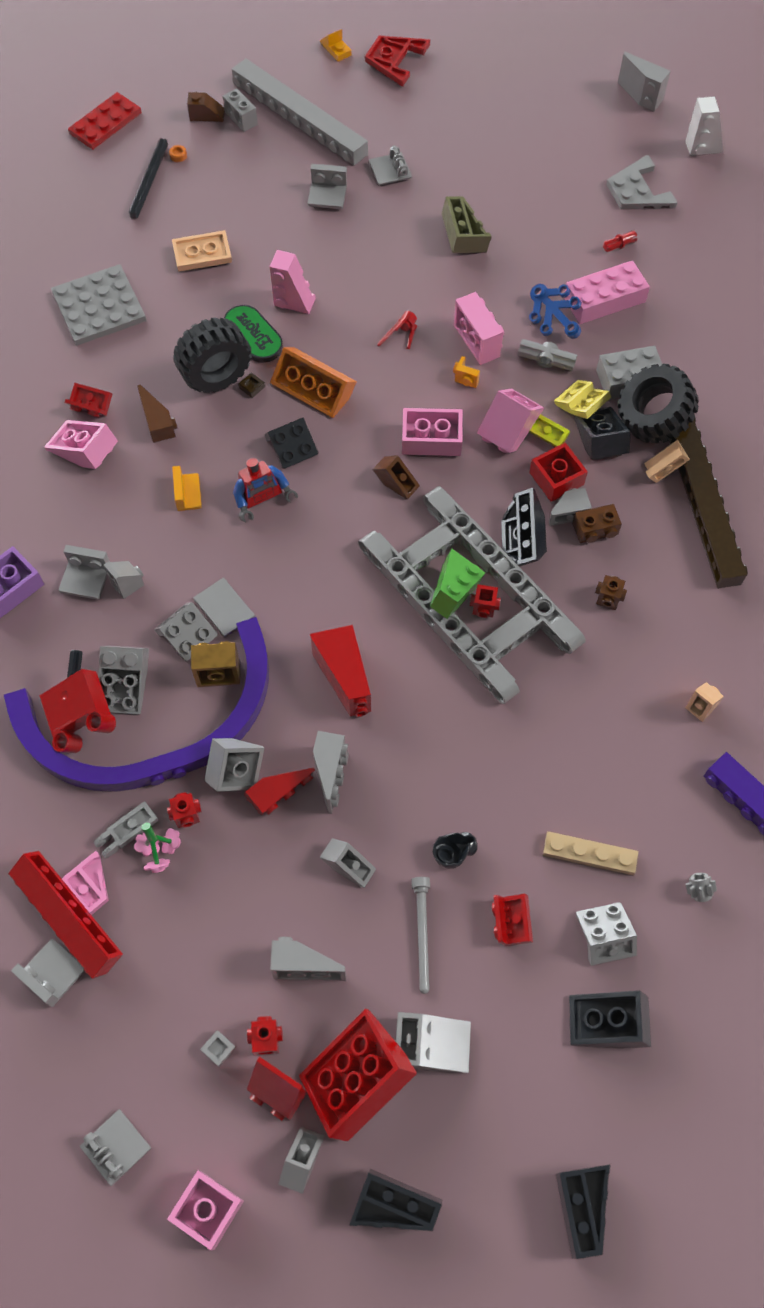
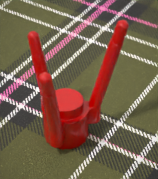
[377,311,417,349]

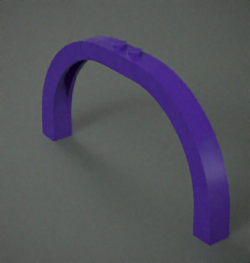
[4,617,269,792]

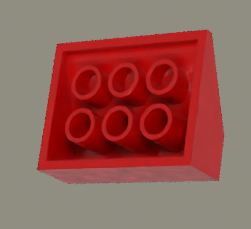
[299,1008,417,1142]

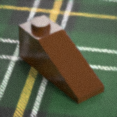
[137,385,178,443]

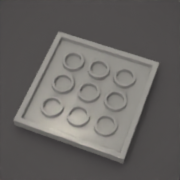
[51,264,147,346]

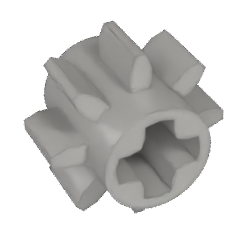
[686,873,717,902]

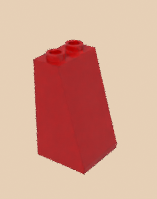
[310,624,371,717]

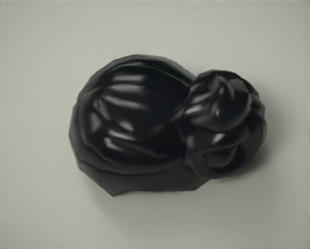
[432,832,478,869]

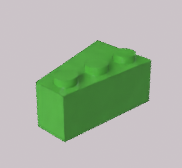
[430,549,485,619]

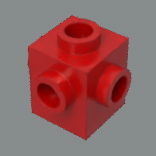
[470,584,501,618]
[167,793,202,828]
[247,1016,283,1056]

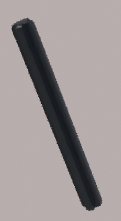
[129,138,168,219]

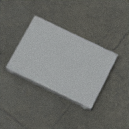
[193,577,255,637]

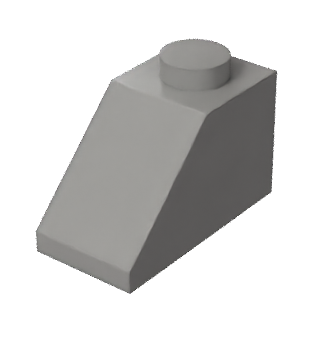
[549,488,592,526]
[104,561,144,599]
[320,838,376,888]
[279,1127,324,1194]

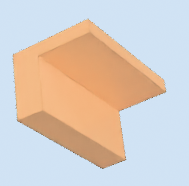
[644,440,690,483]

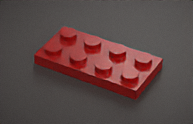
[68,92,142,150]

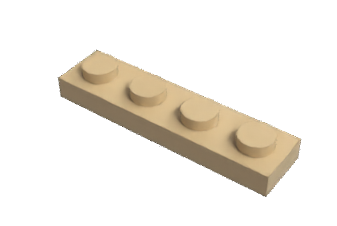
[543,831,638,876]

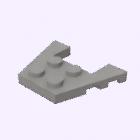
[606,155,677,209]

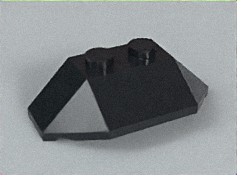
[501,488,547,566]

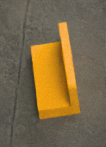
[172,466,202,511]

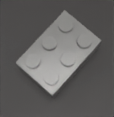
[596,346,662,400]

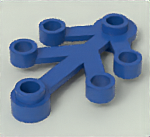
[529,284,581,339]

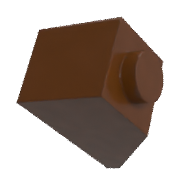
[187,92,225,122]
[372,455,420,499]

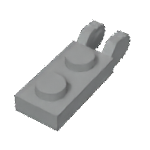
[94,801,159,858]

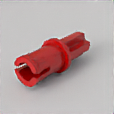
[603,230,638,252]

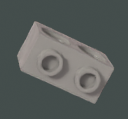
[223,88,258,132]

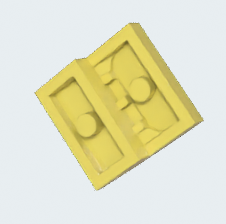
[554,380,611,419]

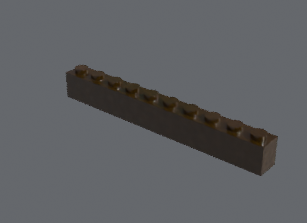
[669,414,748,589]

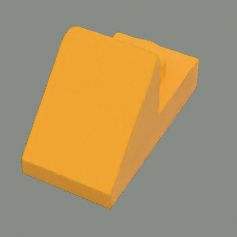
[320,29,352,62]

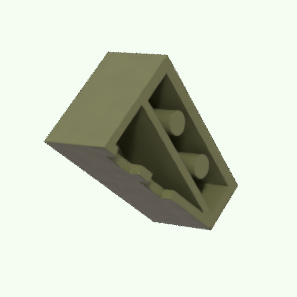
[442,196,492,253]

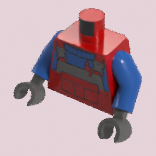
[233,458,298,522]

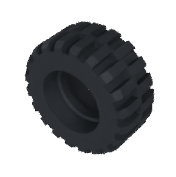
[173,317,252,393]
[617,364,699,444]

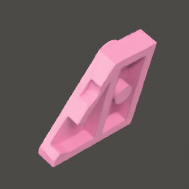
[62,851,109,915]

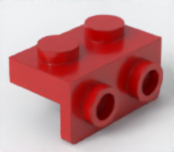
[64,382,113,417]
[492,893,533,946]

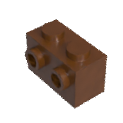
[572,504,622,543]

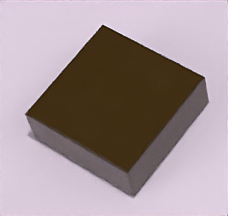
[238,372,266,398]

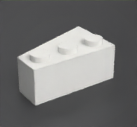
[685,97,724,156]

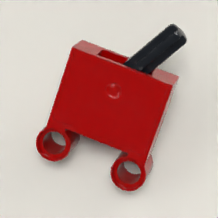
[39,650,116,754]

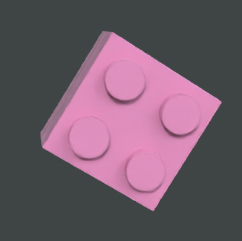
[167,1171,244,1250]

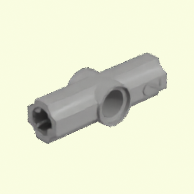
[518,339,577,371]

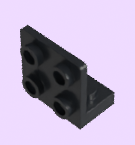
[264,417,318,469]

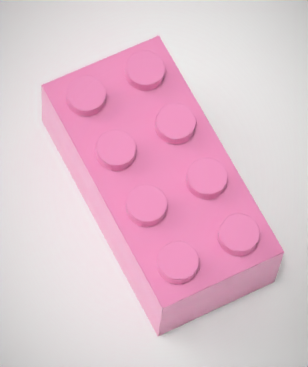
[564,260,650,324]

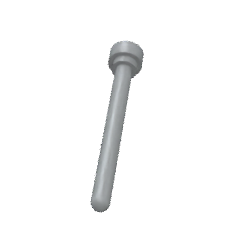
[411,877,430,994]

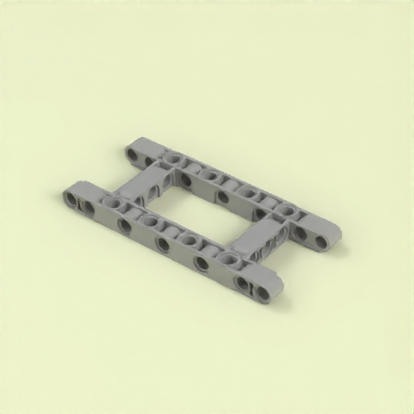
[358,486,586,704]

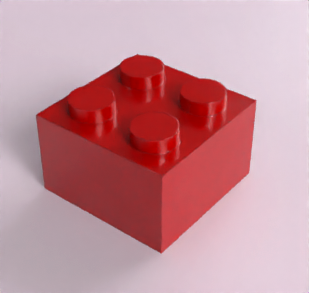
[529,442,588,502]

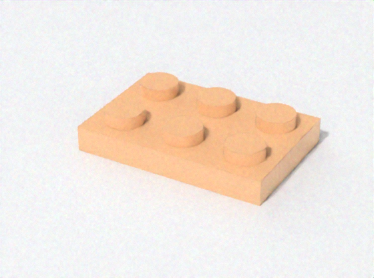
[172,230,232,272]

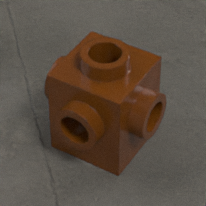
[595,575,627,610]

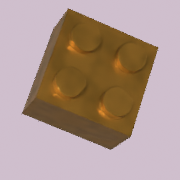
[191,641,241,687]

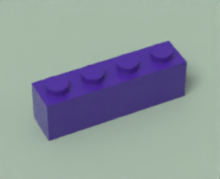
[703,752,764,835]

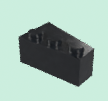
[349,1169,442,1231]

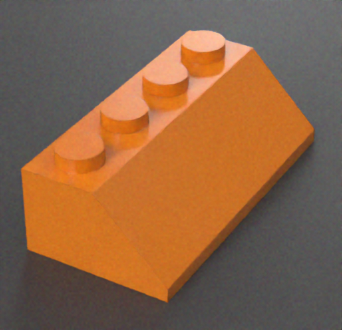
[270,347,357,418]

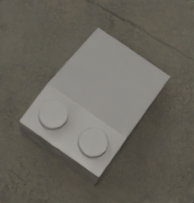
[618,52,670,111]
[270,937,346,981]

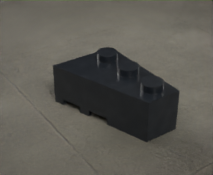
[555,1164,611,1259]

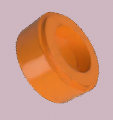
[169,145,187,162]

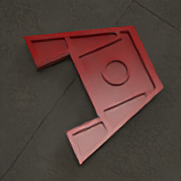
[365,35,430,87]

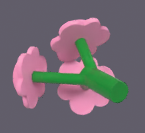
[134,823,181,873]

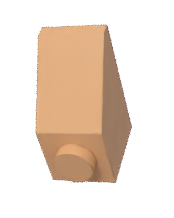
[686,682,724,722]

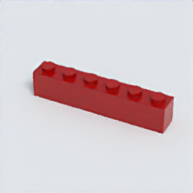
[8,851,123,979]

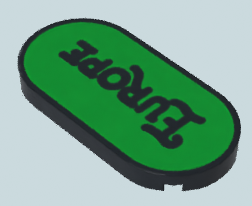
[224,305,283,362]

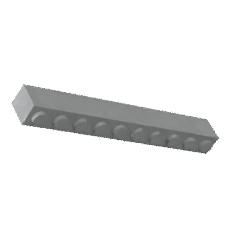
[232,59,368,165]

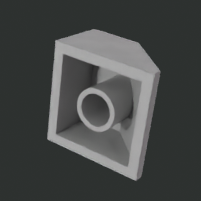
[204,738,264,791]

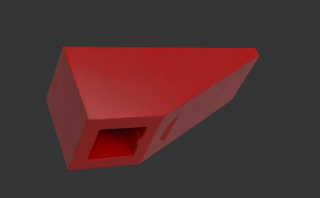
[244,767,315,816]

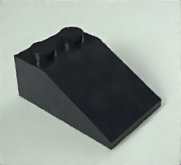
[574,407,630,460]
[569,991,651,1048]

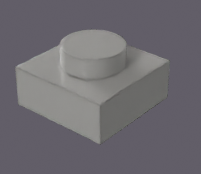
[200,1030,236,1067]

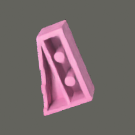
[270,250,316,314]

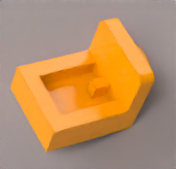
[453,356,480,388]

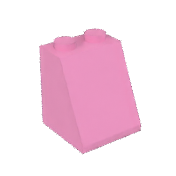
[477,389,544,453]

